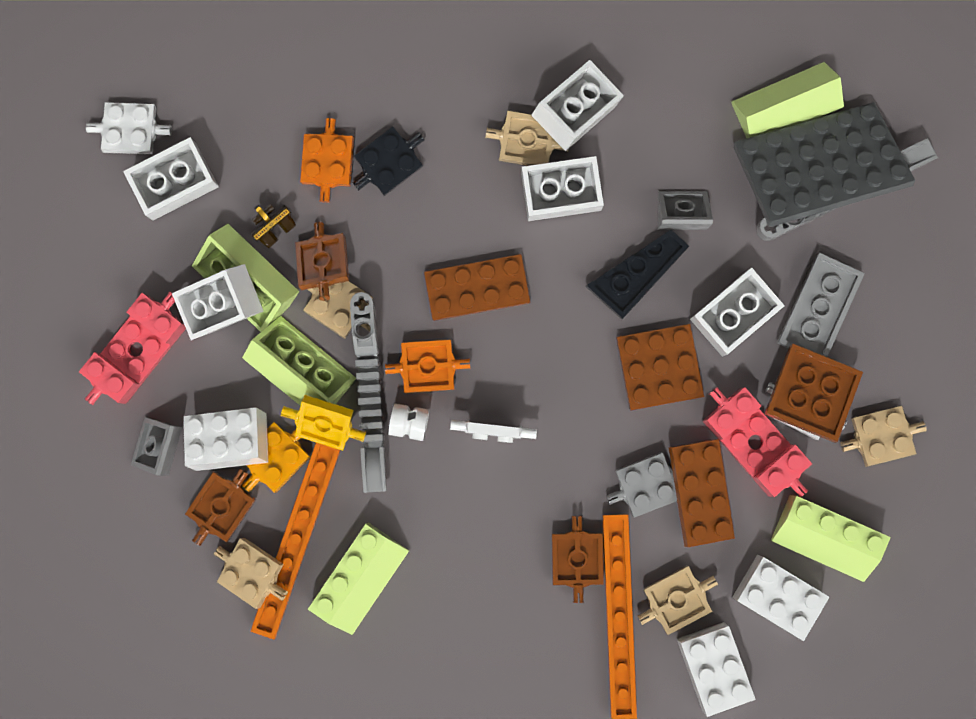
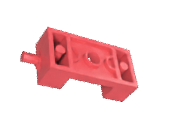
[79,292,186,405]
[703,387,812,497]

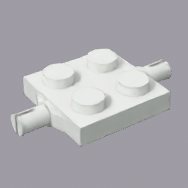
[86,102,172,154]
[450,419,537,443]

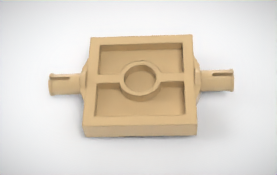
[485,111,569,166]
[303,281,373,339]
[840,406,927,467]
[214,538,288,609]
[637,566,718,635]

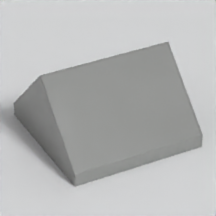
[658,191,713,230]
[131,417,182,476]

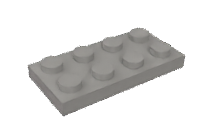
[777,253,865,357]

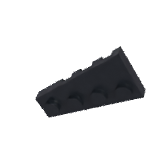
[585,230,689,319]

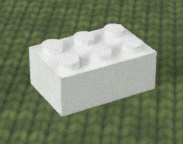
[531,60,624,151]
[123,137,219,220]
[521,156,604,221]
[172,264,264,340]
[690,268,785,357]
[184,408,268,471]
[732,555,829,641]
[677,622,756,717]

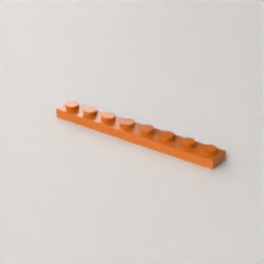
[250,442,341,640]
[602,514,637,719]

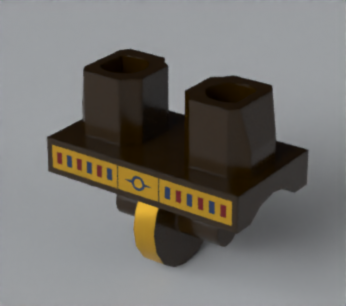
[251,204,296,248]

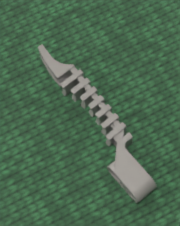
[756,138,938,241]
[350,292,387,493]

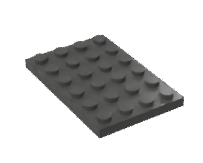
[733,102,915,227]

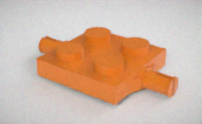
[300,118,354,203]
[385,340,470,393]

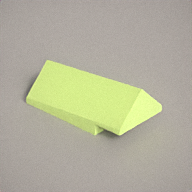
[731,62,844,138]

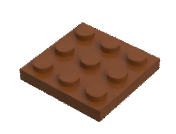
[616,324,704,411]
[764,344,863,443]

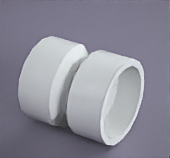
[389,403,429,441]

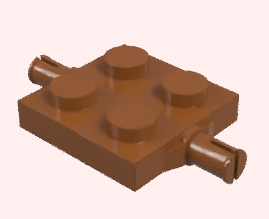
[295,222,349,301]
[185,468,256,546]
[552,516,604,603]

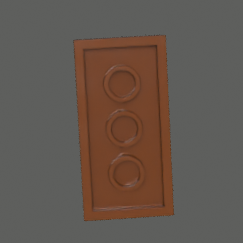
[424,254,530,321]
[669,439,735,548]

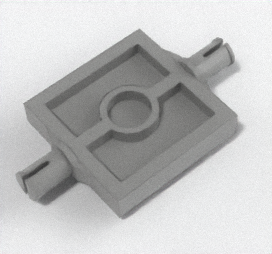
[606,452,677,518]

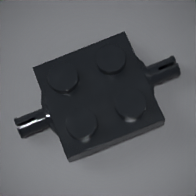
[352,126,425,196]

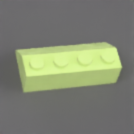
[192,224,299,332]
[242,316,356,406]
[771,495,891,582]
[308,523,409,635]

